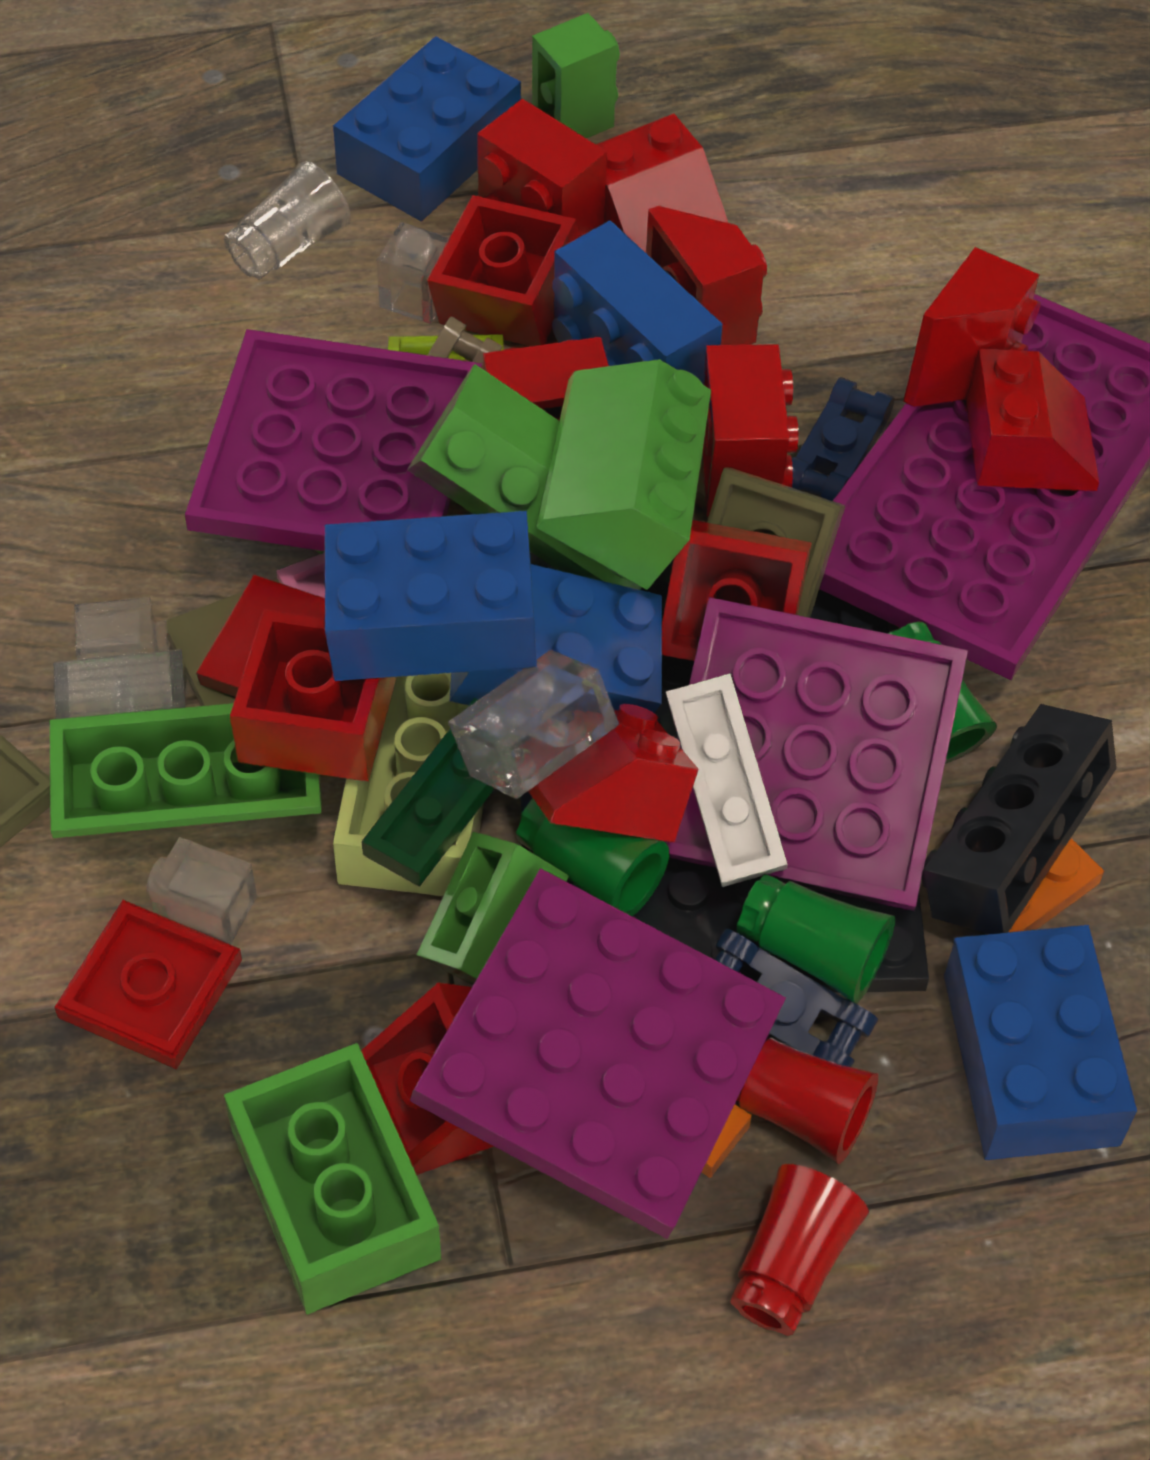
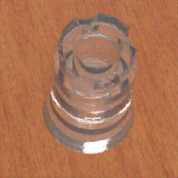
[224,161,351,280]

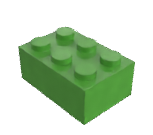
[224,1043,441,1315]

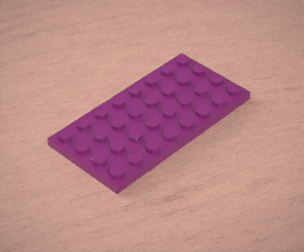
[819,294,1150,680]

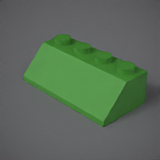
[536,359,711,590]
[407,364,642,590]
[50,703,322,838]

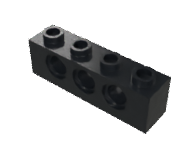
[922,704,1117,934]

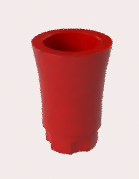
[736,1038,878,1164]
[730,1164,869,1336]

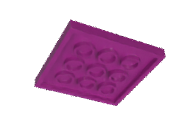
[185,329,482,551]
[663,597,968,911]
[410,868,786,1239]

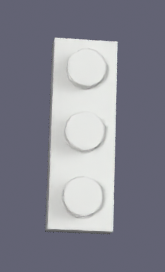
[666,674,788,887]

